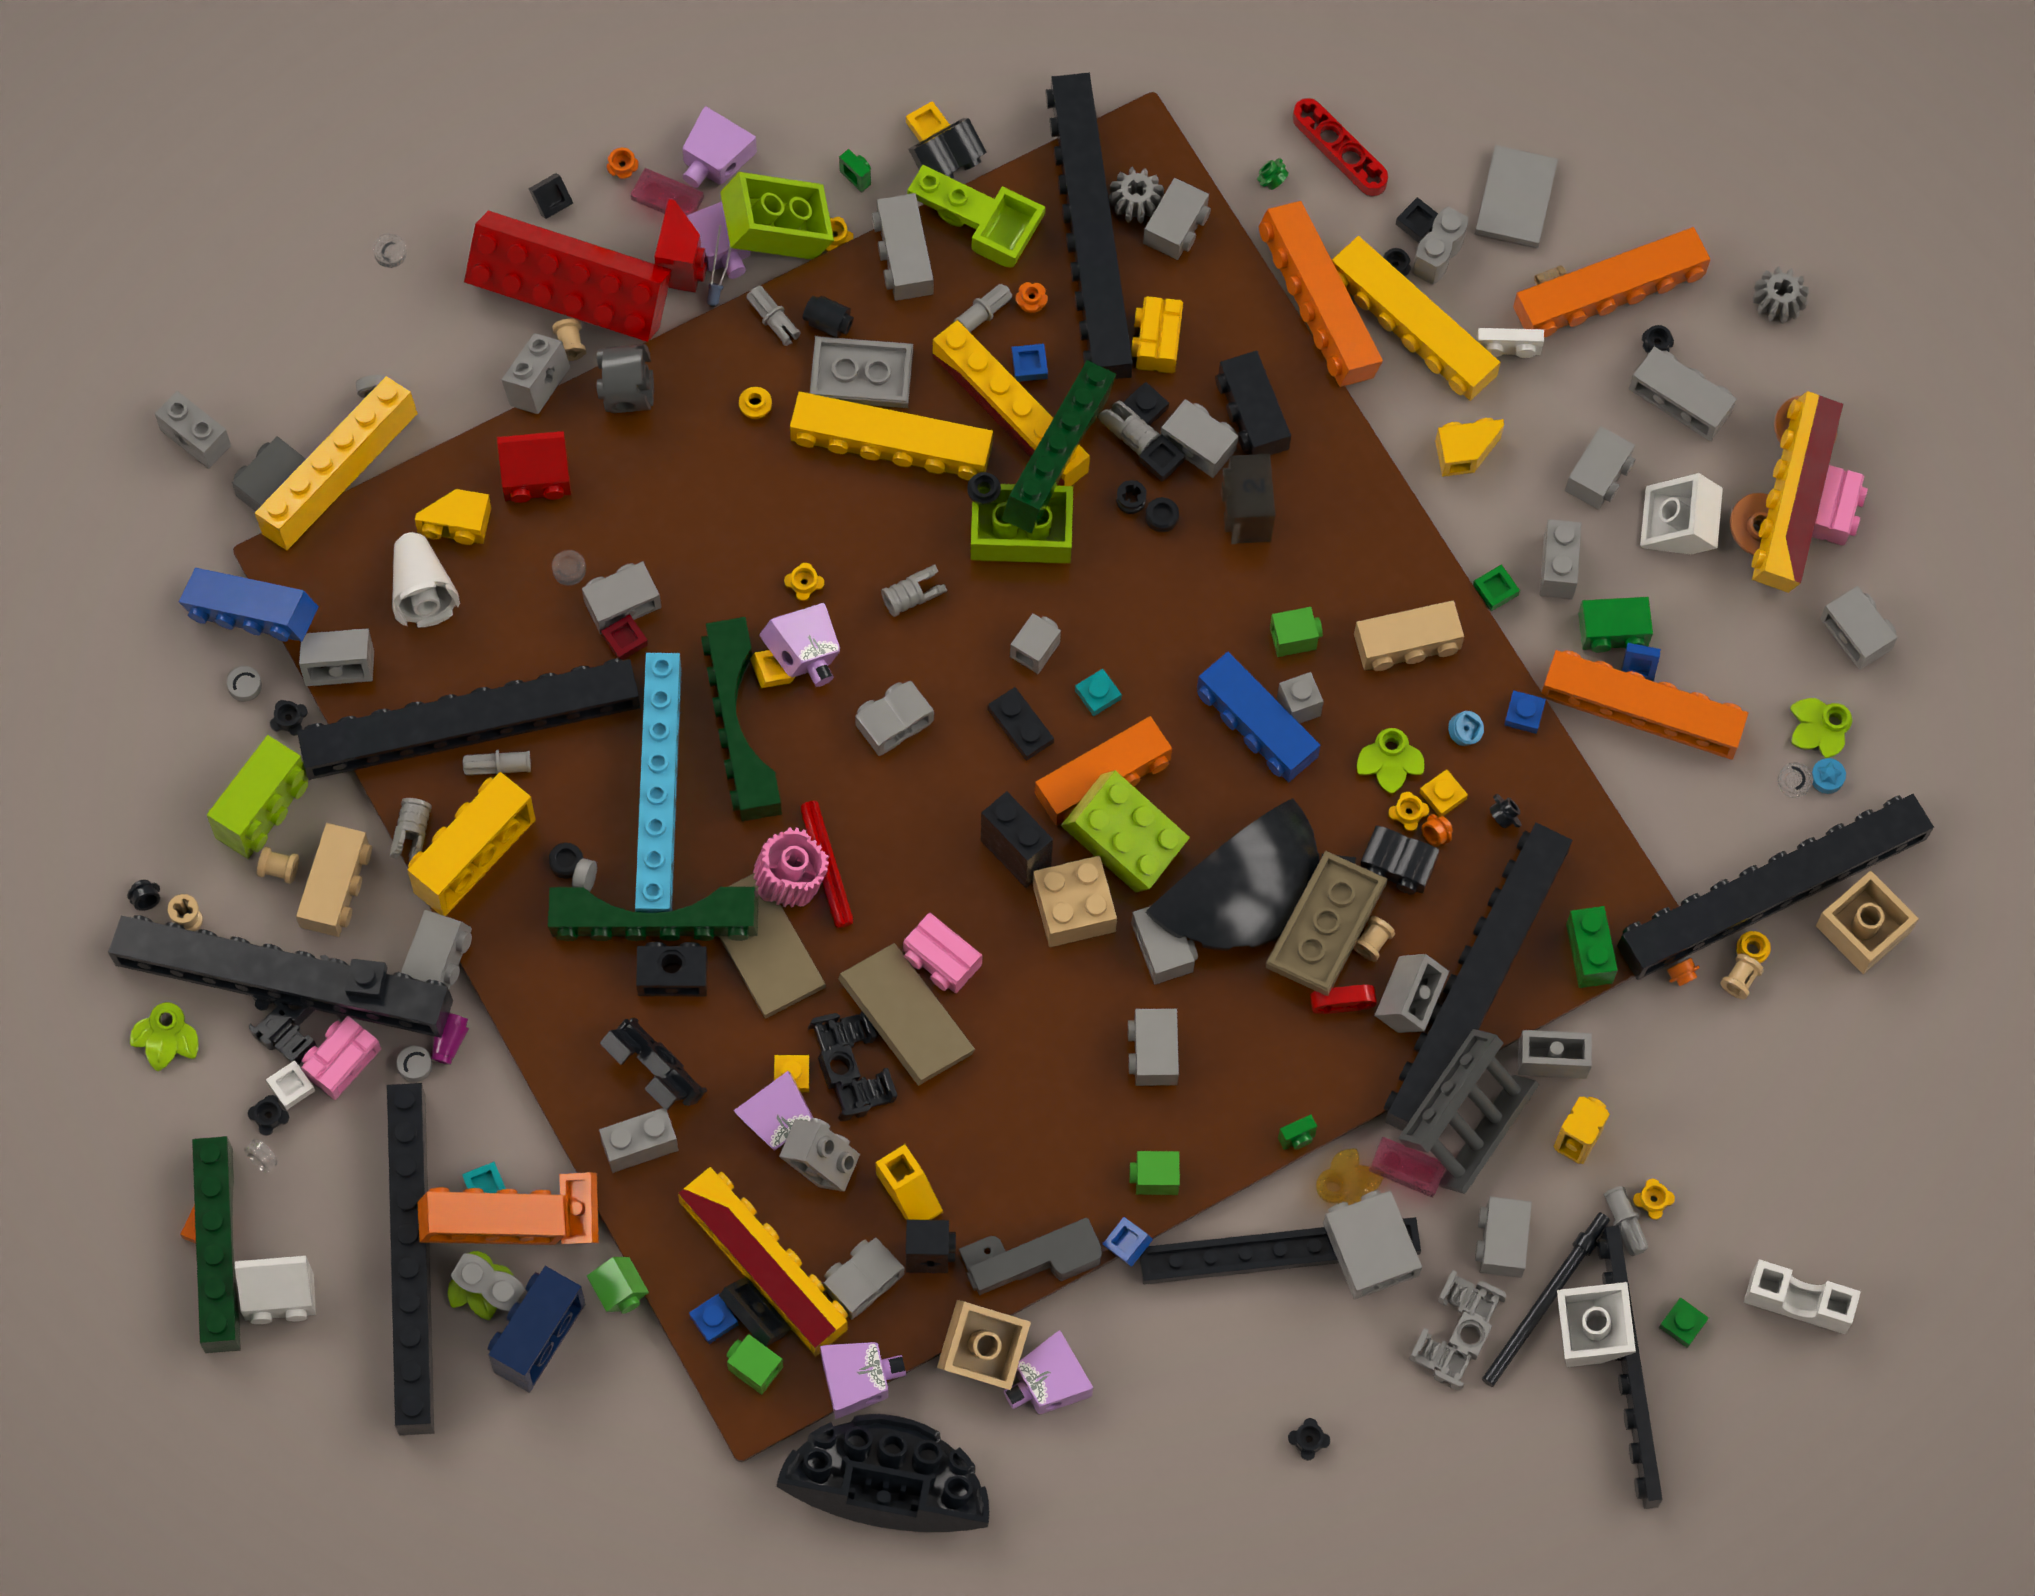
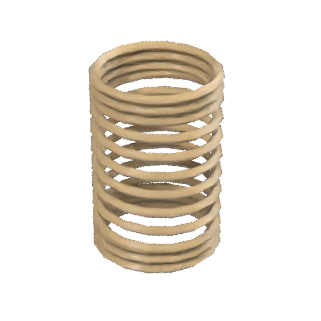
[1534,265,1567,285]

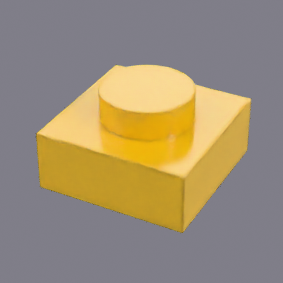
[906,101,950,142]
[750,650,795,688]
[1419,769,1468,817]
[774,1055,809,1092]

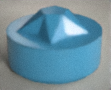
[1448,711,1484,746]
[1811,758,1846,794]

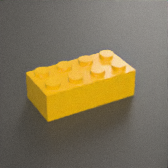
[407,772,536,916]

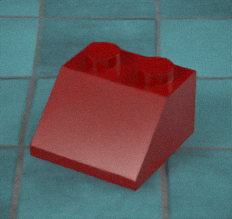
[654,199,707,293]
[497,431,571,503]

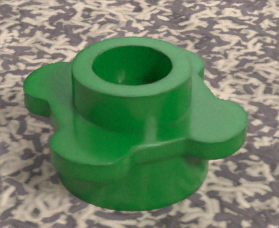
[1257,158,1289,190]

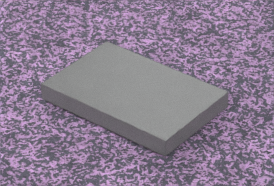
[1475,145,1558,248]
[810,336,913,408]

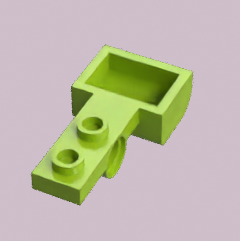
[907,165,1045,268]

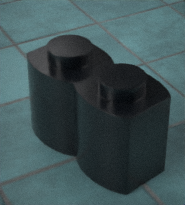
[908,118,987,179]
[1360,826,1439,895]

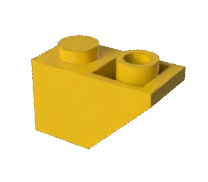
[1435,418,1504,477]
[415,489,491,545]
[876,1144,943,1220]

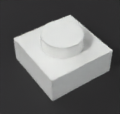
[266,1060,315,1110]

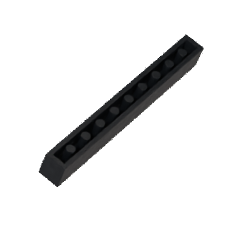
[1045,72,1133,379]
[297,659,640,780]
[1617,794,1934,980]
[1383,823,1573,1131]
[108,915,453,1038]
[387,1083,435,1436]

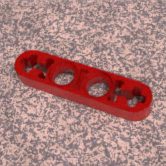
[1293,98,1388,196]

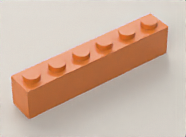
[1258,201,1383,387]
[1513,227,1710,338]
[1542,650,1749,760]

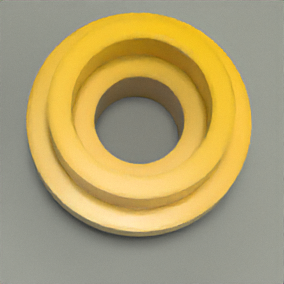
[739,387,772,419]
[1736,931,1771,964]

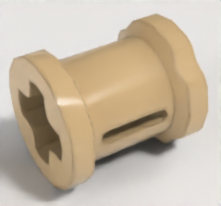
[552,318,586,361]
[257,847,299,884]
[167,894,203,931]
[1353,916,1395,962]
[1720,954,1763,999]

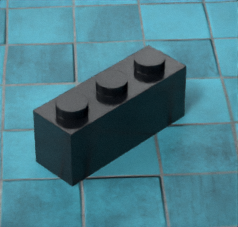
[1215,350,1291,461]

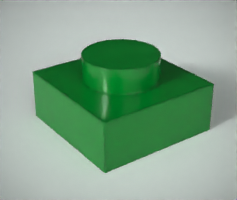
[839,149,871,193]
[1473,564,1520,612]
[1278,1114,1317,1150]
[1659,1297,1709,1348]

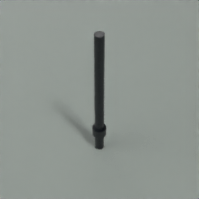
[1482,1212,1610,1387]

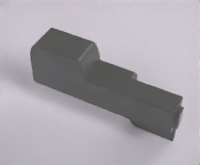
[959,1218,1102,1296]

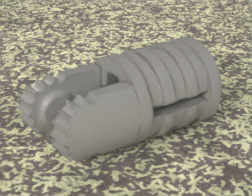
[1098,400,1160,455]
[881,564,947,617]
[389,798,432,862]

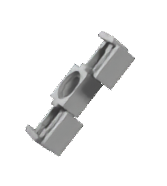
[1409,1270,1506,1390]

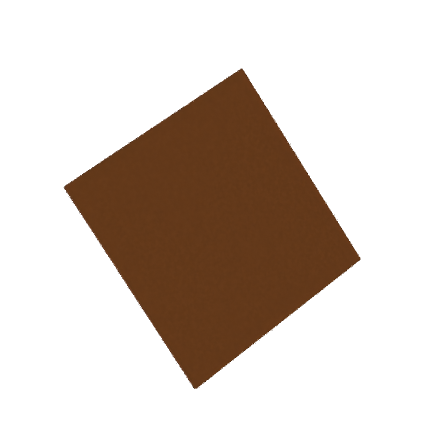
[233,92,1679,1462]

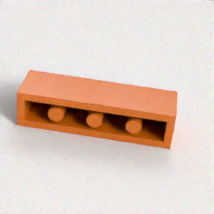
[1035,716,1172,826]
[418,1187,565,1245]

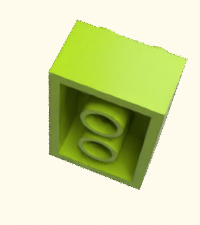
[720,172,834,260]
[971,484,1073,563]
[206,735,308,859]
[1061,770,1190,893]

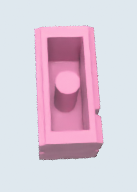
[1812,465,1868,545]
[903,913,982,993]
[301,1016,381,1100]

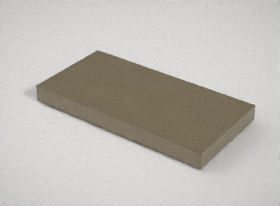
[1266,851,1387,996]
[718,873,826,1019]
[838,943,975,1086]

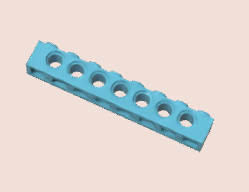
[635,653,682,913]

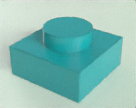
[1075,669,1122,717]
[462,1161,506,1193]

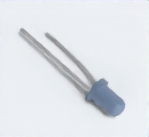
[707,225,731,306]

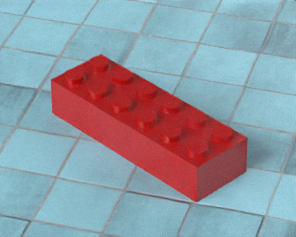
[464,210,672,342]

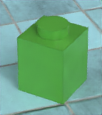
[1270,607,1323,657]
[1129,1151,1180,1195]
[587,1257,649,1314]
[726,1334,783,1395]

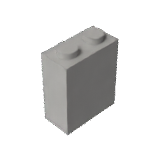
[1323,1190,1422,1300]

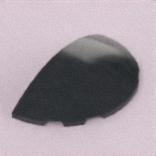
[1145,798,1319,951]
[776,1414,990,1532]

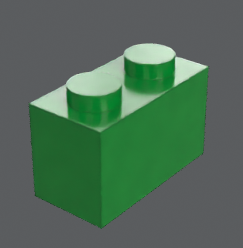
[1578,597,1653,653]
[1566,906,1618,988]

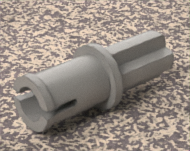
[953,284,1012,332]
[747,286,801,346]
[463,750,531,775]
[1604,1186,1648,1256]

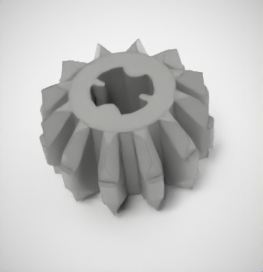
[1109,167,1164,224]
[1753,266,1809,324]

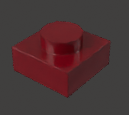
[601,614,648,660]

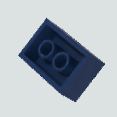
[487,1265,586,1393]

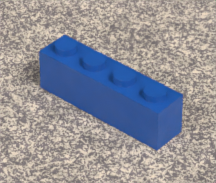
[179,567,319,642]
[1197,652,1321,782]

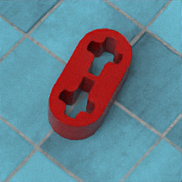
[1310,984,1377,1014]

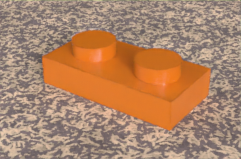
[559,1172,599,1244]

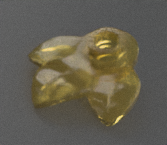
[1316,1148,1384,1205]

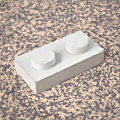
[1476,328,1544,358]

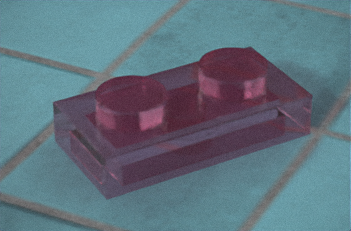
[631,168,704,215]
[1369,1137,1445,1198]

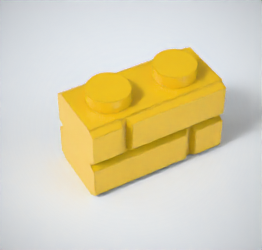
[1131,296,1183,373]
[1553,1096,1610,1164]

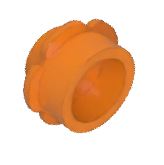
[607,147,639,179]
[1015,282,1048,313]
[1421,814,1453,847]
[1667,957,1700,986]

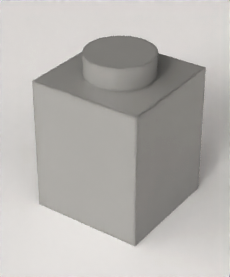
[1010,613,1061,674]
[1277,672,1324,724]

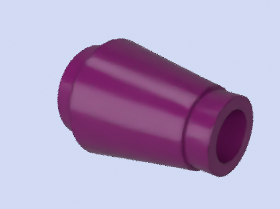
[431,1013,469,1065]

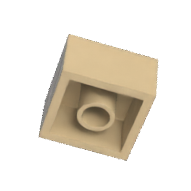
[1033,856,1117,947]
[1816,870,1919,975]
[937,1300,1031,1390]

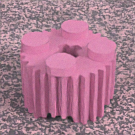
[753,827,829,907]

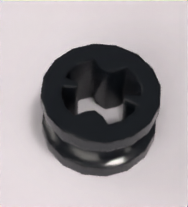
[1116,480,1147,514]

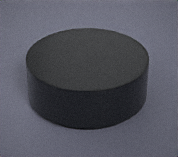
[1145,497,1179,532]
[549,843,583,879]

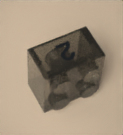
[1221,454,1275,544]

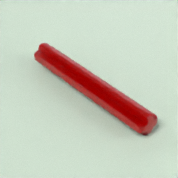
[801,800,853,928]

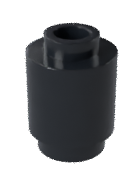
[803,295,854,338]

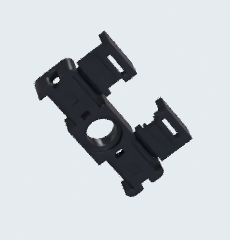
[249,955,346,1065]
[808,1011,898,1121]
[600,1018,707,1110]

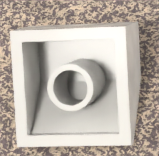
[1640,473,1723,555]
[235,1256,316,1324]
[1557,1282,1636,1367]

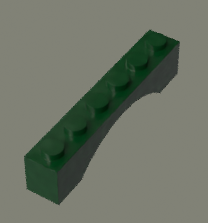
[1002,360,1117,534]
[701,617,782,822]
[548,886,759,941]
[192,1136,241,1354]

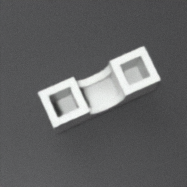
[1743,1259,1861,1334]

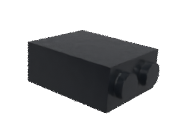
[980,791,1053,888]

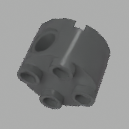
[597,344,654,413]

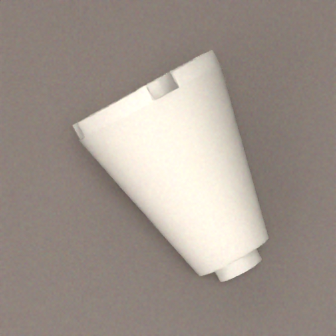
[392,532,460,627]

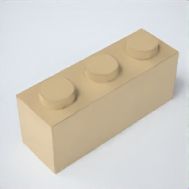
[1354,600,1464,671]
[296,823,372,937]

